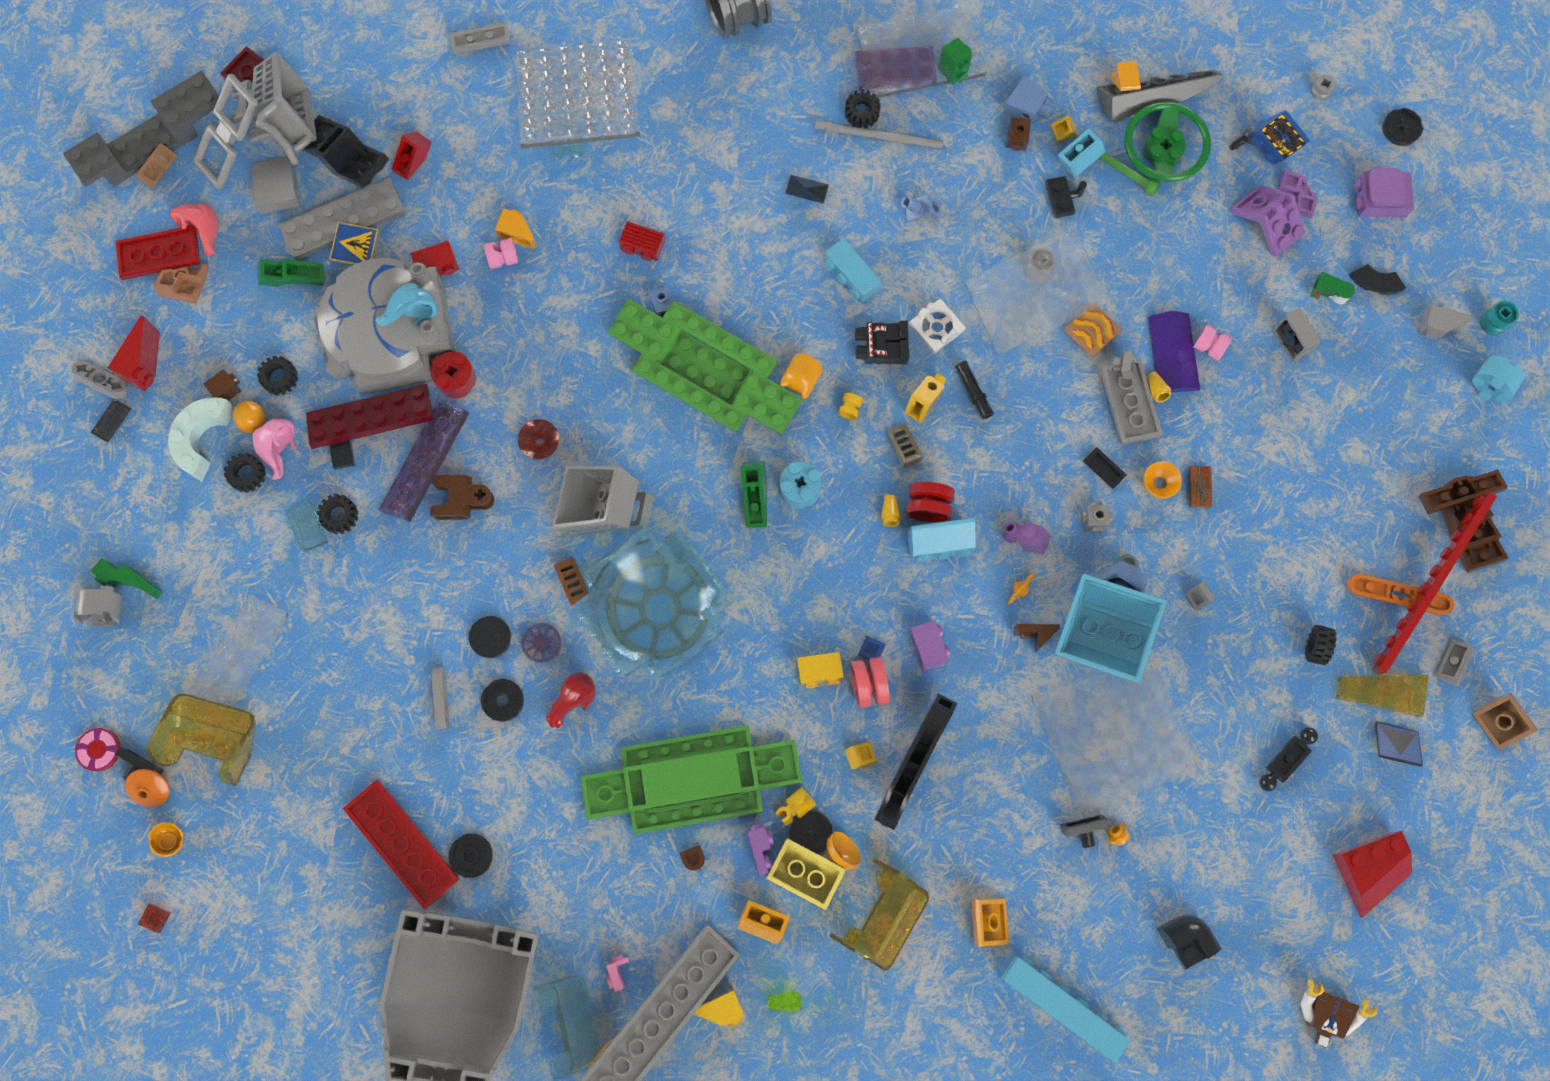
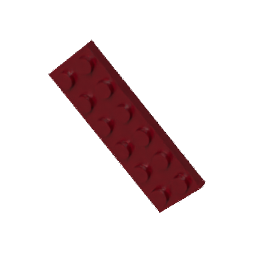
[306,384,434,449]

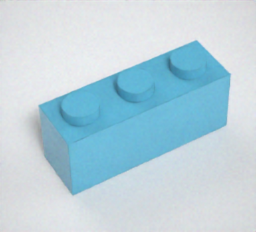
[824,238,882,303]

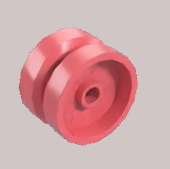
[851,657,890,709]

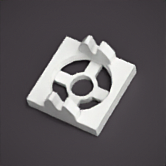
[909,299,966,354]

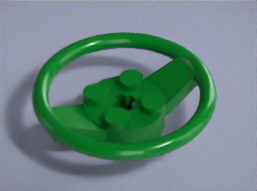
[1124,102,1211,183]

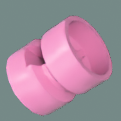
[484,238,518,270]
[1193,324,1232,361]

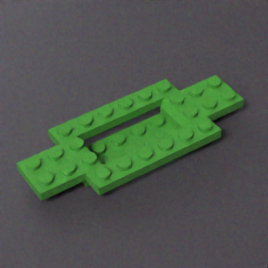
[608,298,803,435]
[581,725,803,834]

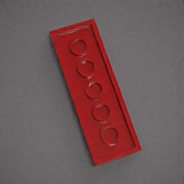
[342,780,460,910]

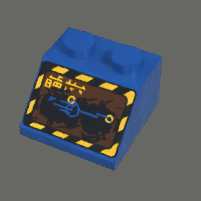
[1249,110,1310,165]

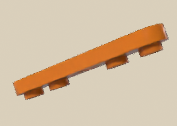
[1347,574,1454,615]

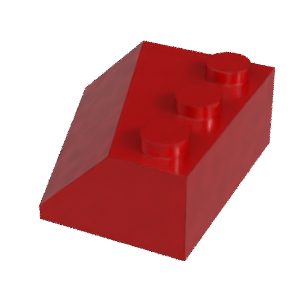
[1333,831,1412,918]

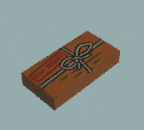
[1189,466,1213,508]

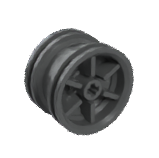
[705,0,772,39]

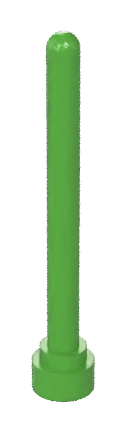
[1099,153,1161,196]

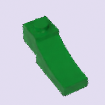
[258,259,324,287]
[90,558,163,599]

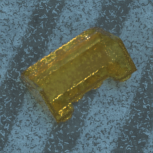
[146,693,256,786]

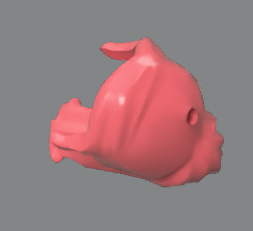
[169,203,219,256]

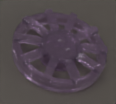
[521,623,562,663]

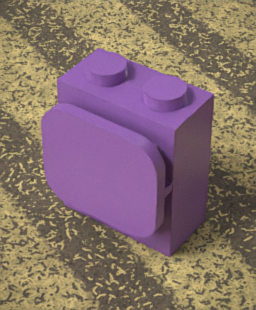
[1354,168,1414,218]

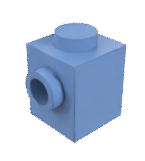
[649,286,673,318]

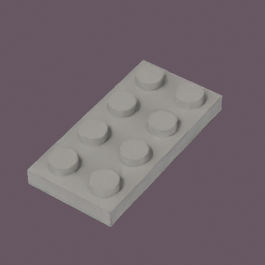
[1100,359,1163,445]

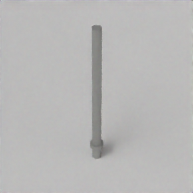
[815,121,943,149]

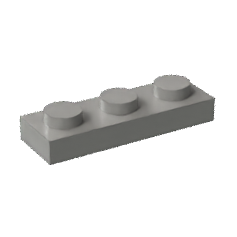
[449,22,511,55]

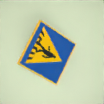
[329,222,378,265]

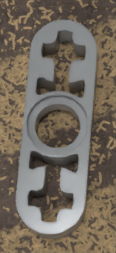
[72,361,128,399]
[432,667,449,730]

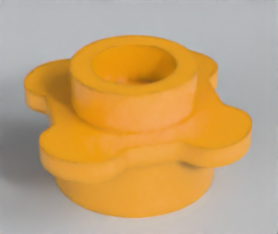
[1107,823,1129,845]

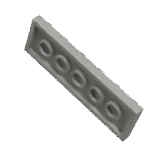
[278,177,406,261]

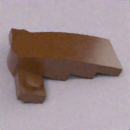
[1419,469,1508,573]

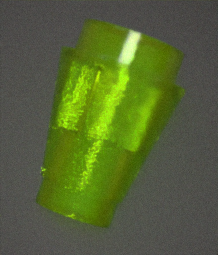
[768,990,802,1013]

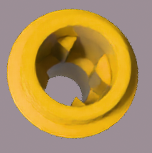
[1146,372,1171,403]
[881,495,901,527]

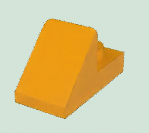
[1111,61,1141,91]

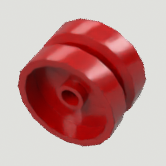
[906,482,955,523]

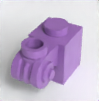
[1002,522,1051,555]

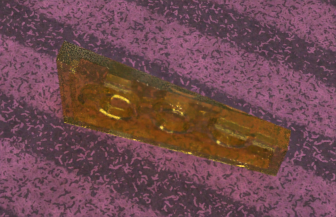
[1336,675,1429,717]

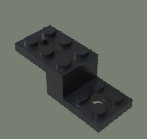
[293,115,390,188]

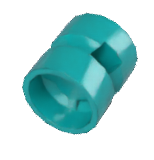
[1480,300,1519,335]

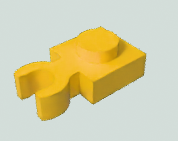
[776,787,817,826]

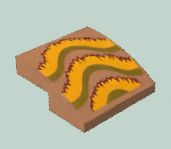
[1064,302,1122,358]

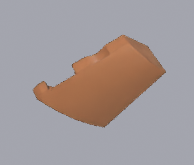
[153,264,209,304]

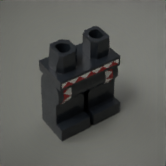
[855,320,909,364]

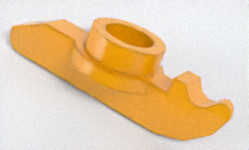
[1007,572,1036,605]

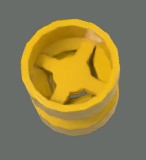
[838,393,863,420]

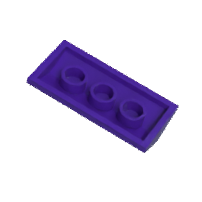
[1148,311,1200,393]

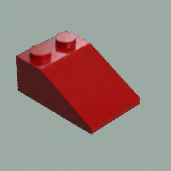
[107,316,160,392]

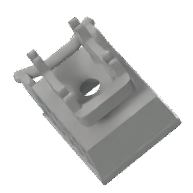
[231,52,317,165]
[552,465,656,538]

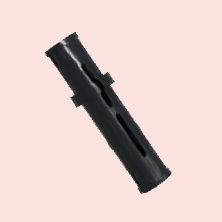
[955,361,994,420]

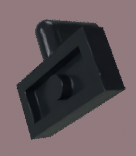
[1045,176,1087,218]

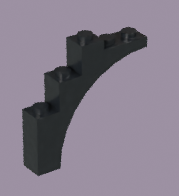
[874,693,957,830]

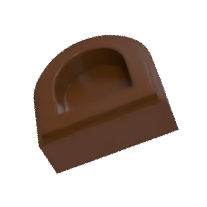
[680,845,705,871]

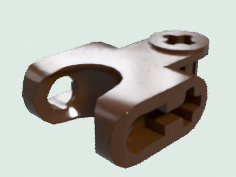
[430,475,495,520]

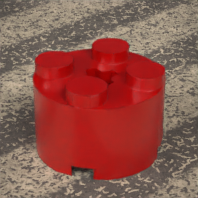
[430,352,476,399]

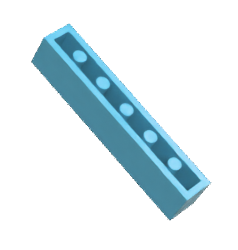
[1000,956,1130,1064]

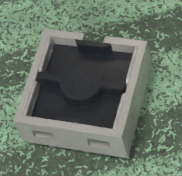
[1272,308,1321,363]

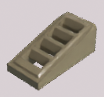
[886,423,923,468]

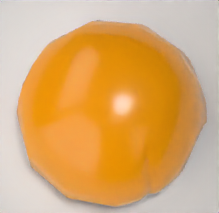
[232,400,267,434]
[148,822,184,857]

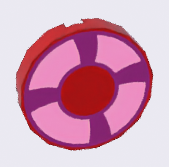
[75,728,121,772]

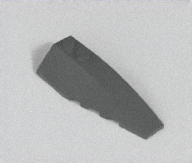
[1097,70,1223,122]

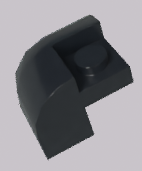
[1157,915,1222,969]

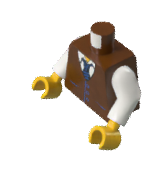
[1300,979,1377,1048]

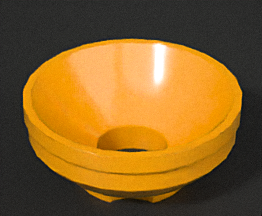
[1143,461,1182,499]
[826,831,861,870]

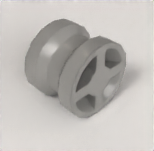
[1311,74,1336,100]

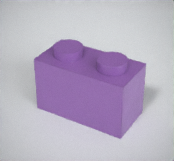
[909,620,951,671]

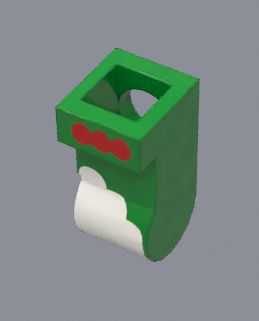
[1310,272,1355,304]

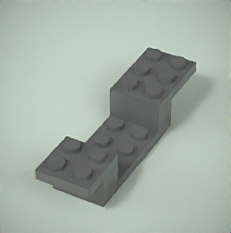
[63,71,219,187]

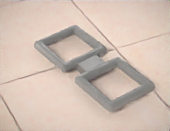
[193,74,258,190]

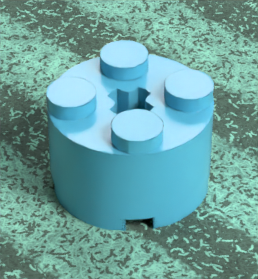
[1472,356,1525,403]
[779,462,821,509]

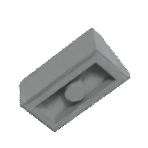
[1435,639,1475,688]

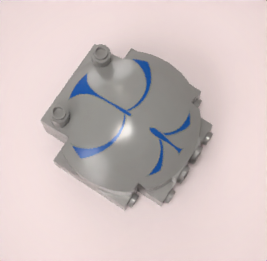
[314,258,455,394]

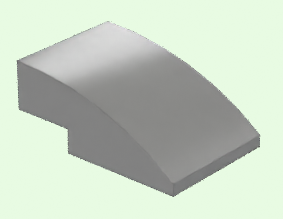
[252,156,300,214]

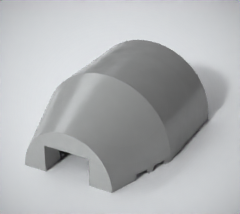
[380,909,539,1081]

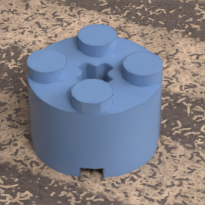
[1102,561,1147,593]

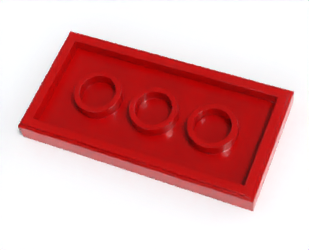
[115,225,200,280]

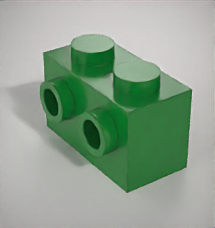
[938,37,973,85]

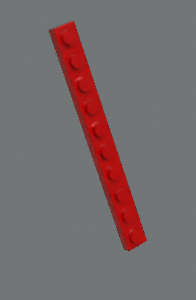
[1372,492,1497,674]

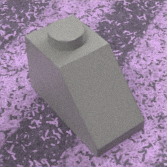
[1419,305,1472,339]

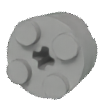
[73,586,123,627]

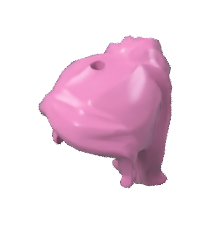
[253,419,297,480]

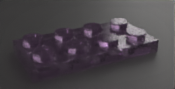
[855,46,937,90]

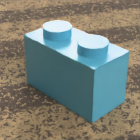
[1058,128,1105,178]

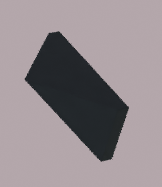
[786,175,829,204]

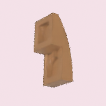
[135,143,178,189]

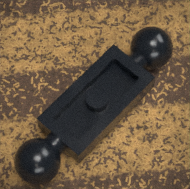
[1259,727,1318,792]

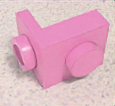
[606,954,630,992]

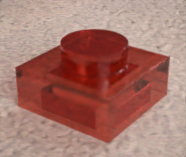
[138,903,171,933]

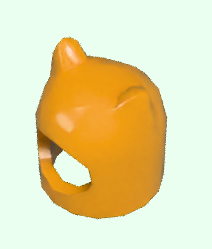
[780,353,823,400]

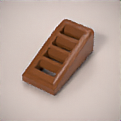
[554,557,591,606]

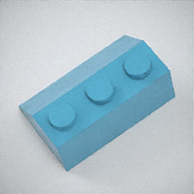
[907,518,976,562]

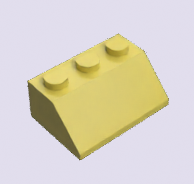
[766,838,846,910]

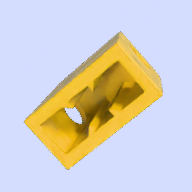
[904,374,946,424]

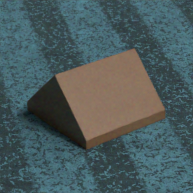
[1473,693,1538,750]

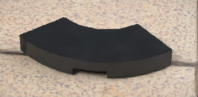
[1349,264,1406,295]

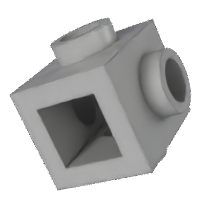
[1081,502,1113,534]

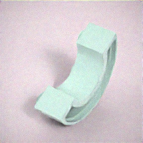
[168,398,234,482]

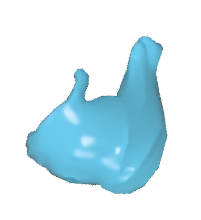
[375,283,438,328]

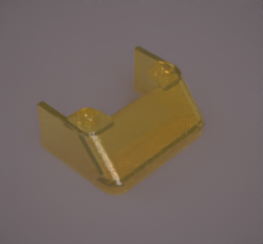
[829,858,929,971]

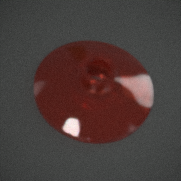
[518,419,559,460]

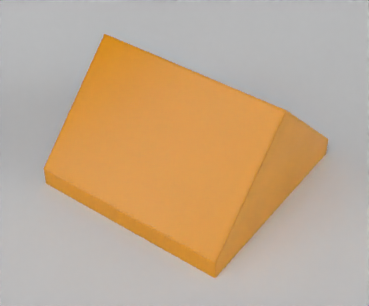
[971,899,1009,946]

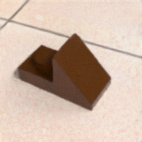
[1014,624,1060,652]

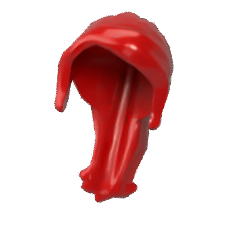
[545,672,596,728]

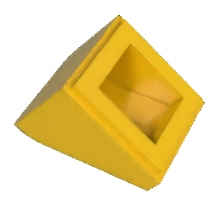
[1051,115,1079,142]
[845,741,877,770]

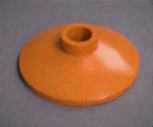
[125,769,170,807]

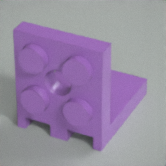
[1231,185,1306,257]

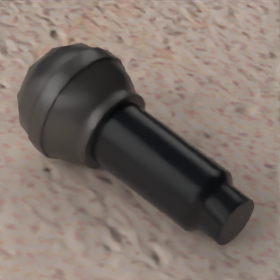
[1229,128,1254,151]

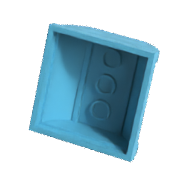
[1055,574,1168,684]

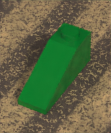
[741,461,767,528]

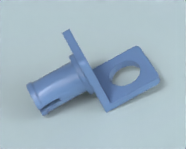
[901,194,942,222]

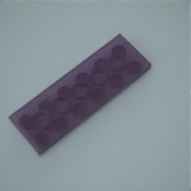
[378,402,469,522]

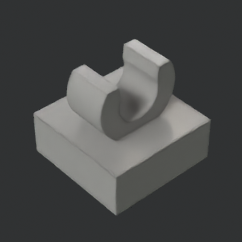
[1113,352,1136,379]
[1184,582,1215,611]

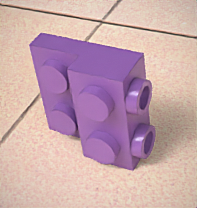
[748,823,774,876]

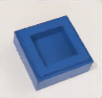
[858,636,886,661]

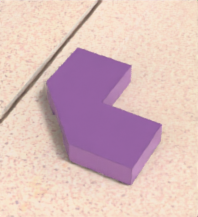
[1278,170,1318,218]

